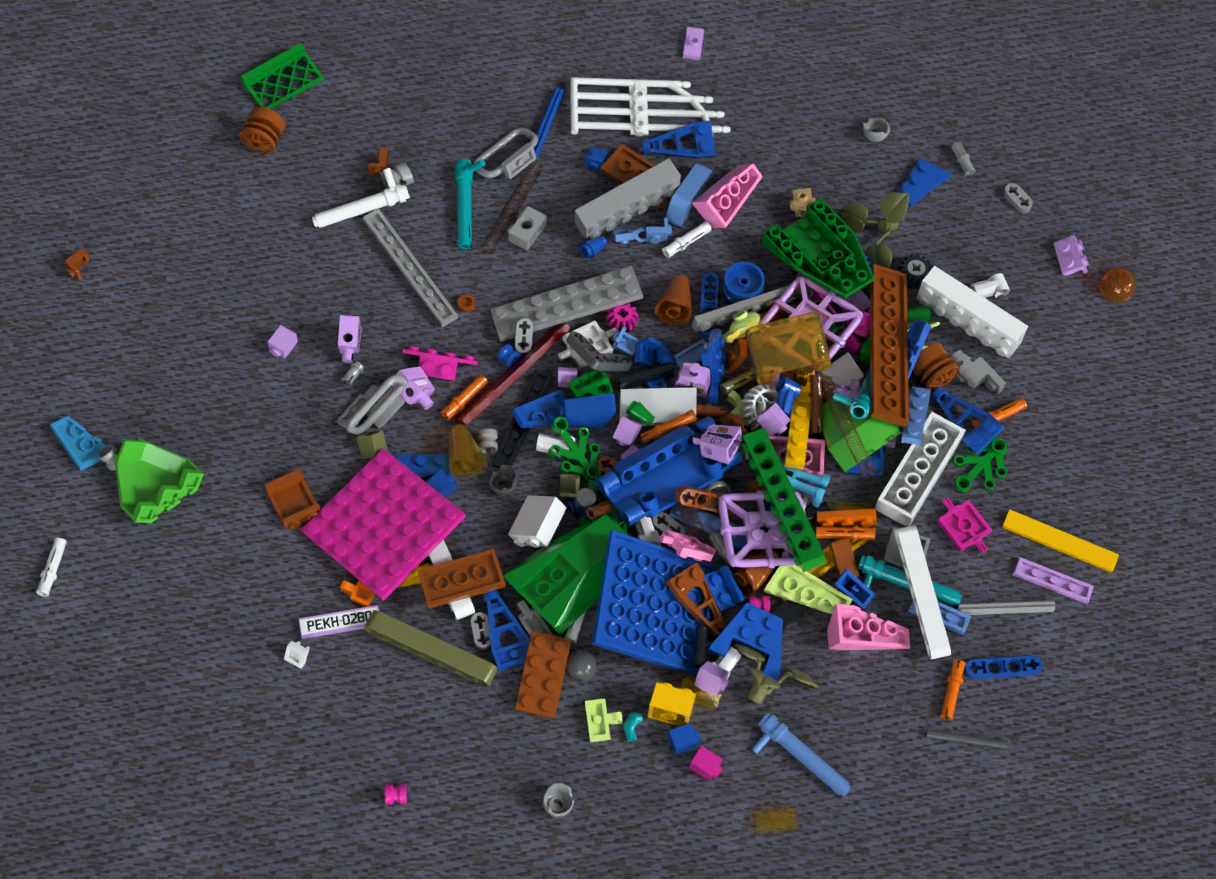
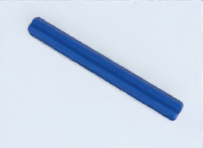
[533,87,563,161]

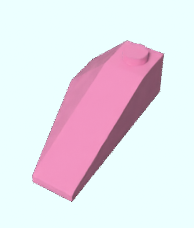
[827,604,910,650]

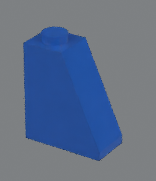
[557,394,616,428]

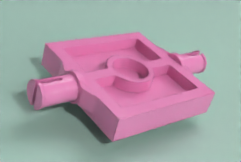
[659,529,716,562]

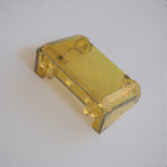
[745,312,832,385]

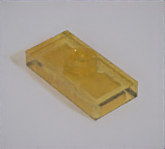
[833,501,873,511]
[754,808,798,834]

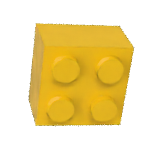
[648,682,696,727]

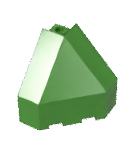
[822,397,904,472]
[114,437,204,523]

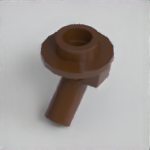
[782,371,807,386]

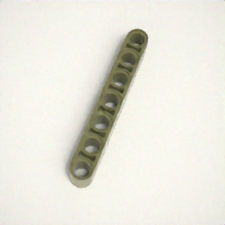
[364,610,498,688]

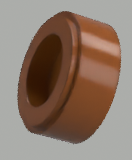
[457,294,476,312]

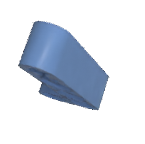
[666,163,713,228]

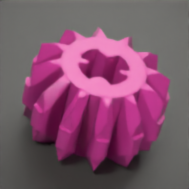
[607,303,638,332]

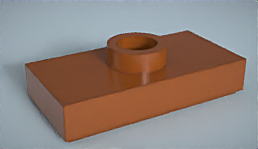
[726,338,747,372]

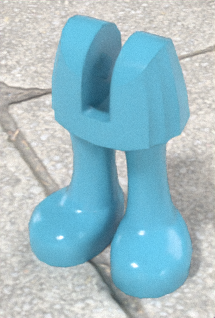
[777,462,831,508]

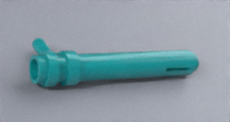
[455,159,485,249]
[832,367,871,419]
[858,555,962,606]

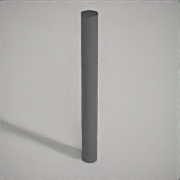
[926,729,1008,749]

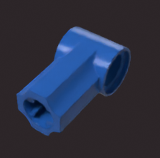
[776,377,801,417]

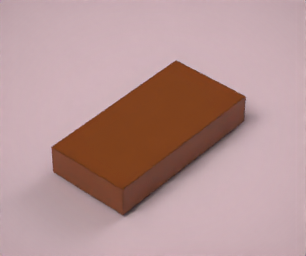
[829,538,860,578]

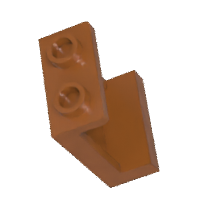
[264,468,320,530]

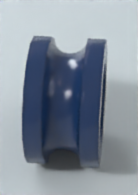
[565,497,582,516]

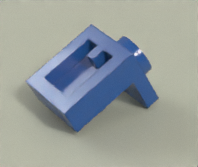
[584,146,608,171]

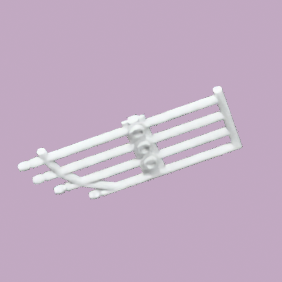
[570,77,730,137]

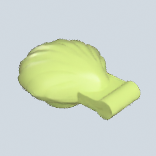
[722,310,760,343]

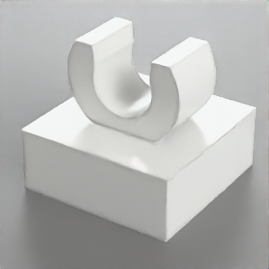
[284,641,310,669]

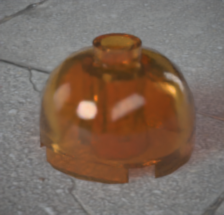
[1099,267,1137,303]

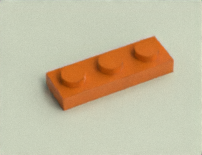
[817,509,877,528]

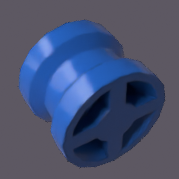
[497,344,521,367]

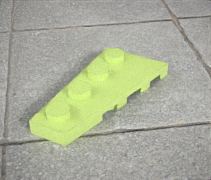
[764,565,853,614]

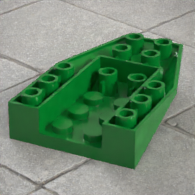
[762,198,875,298]
[503,514,629,635]

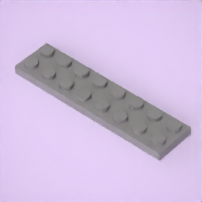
[490,266,643,342]

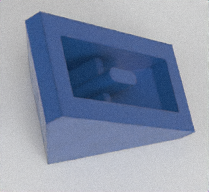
[834,569,875,609]

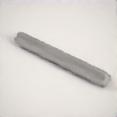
[957,600,1055,615]

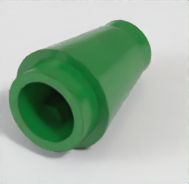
[907,305,931,323]
[626,400,655,426]

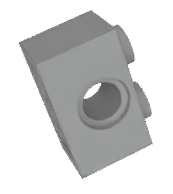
[507,206,547,251]

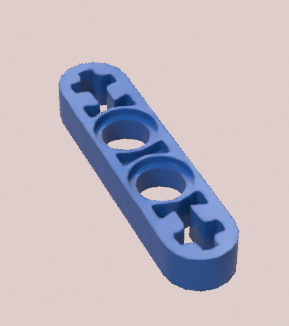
[699,272,719,338]
[964,656,1042,679]

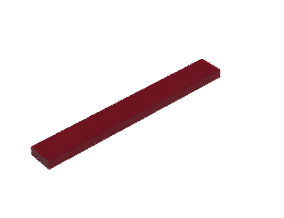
[454,323,570,425]

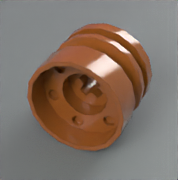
[239,107,286,154]
[912,342,960,392]

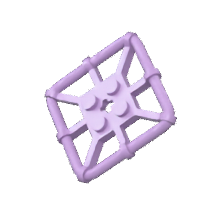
[755,275,863,372]
[719,490,808,568]

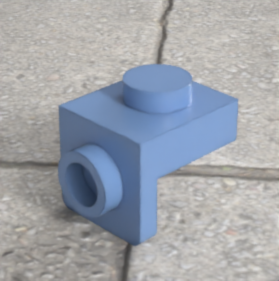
[645,218,672,244]
[612,326,640,358]

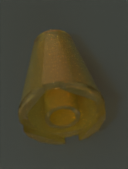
[449,424,487,479]

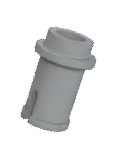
[341,361,364,386]

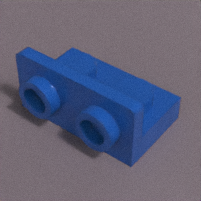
[703,565,744,612]

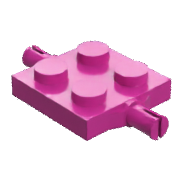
[937,497,992,554]

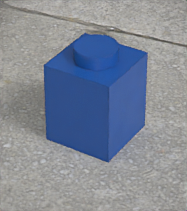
[426,469,458,498]
[668,723,701,755]

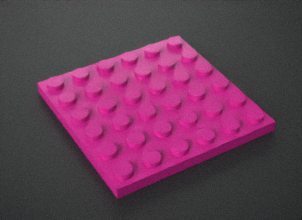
[301,448,466,601]

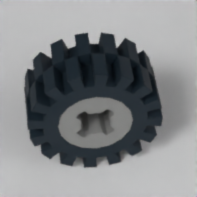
[898,254,933,288]

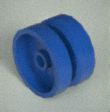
[722,262,765,305]

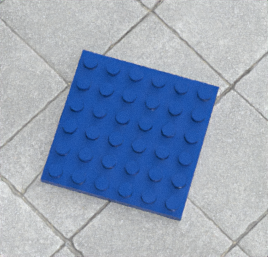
[592,530,717,677]

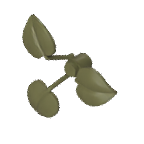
[841,192,909,268]
[732,643,819,704]

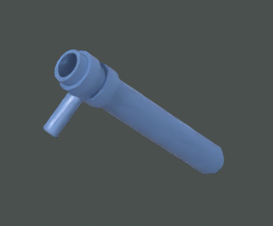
[751,713,851,797]

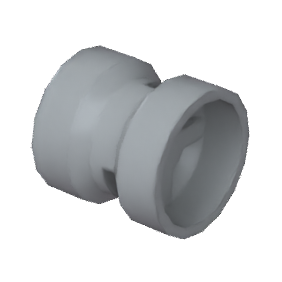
[478,429,498,454]
[98,444,118,471]

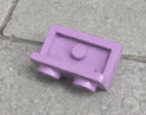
[1054,235,1089,276]

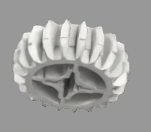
[741,384,790,435]

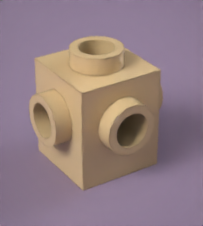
[790,188,816,218]

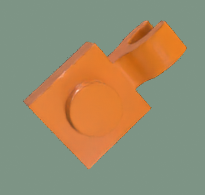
[340,580,375,607]

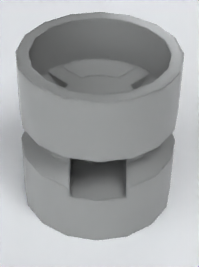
[380,162,414,189]

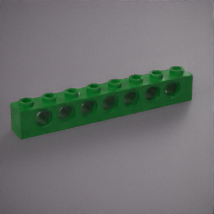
[741,428,825,572]

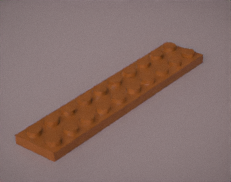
[870,264,909,427]

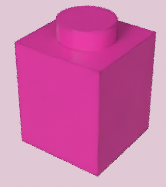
[689,746,723,781]

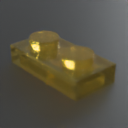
[680,676,723,711]

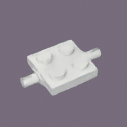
[558,321,616,368]

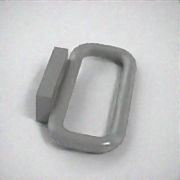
[473,128,538,179]
[346,375,407,434]

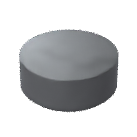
[576,488,596,508]

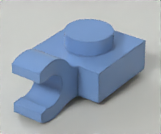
[612,227,646,244]

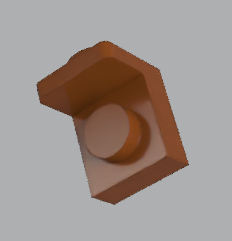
[368,148,389,177]

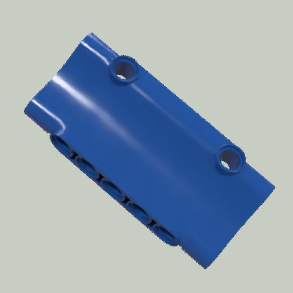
[595,416,742,526]

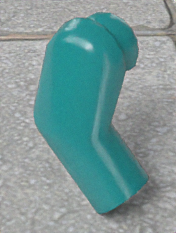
[623,712,643,742]

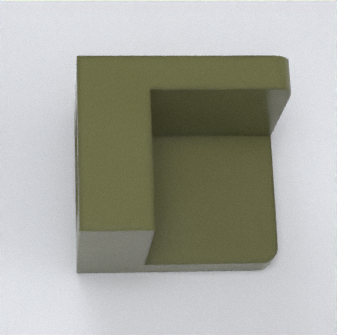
[356,430,388,459]
[560,473,580,497]

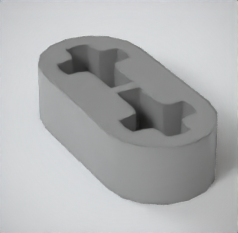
[1004,183,1033,213]
[514,316,533,353]
[652,512,685,534]
[471,612,491,650]

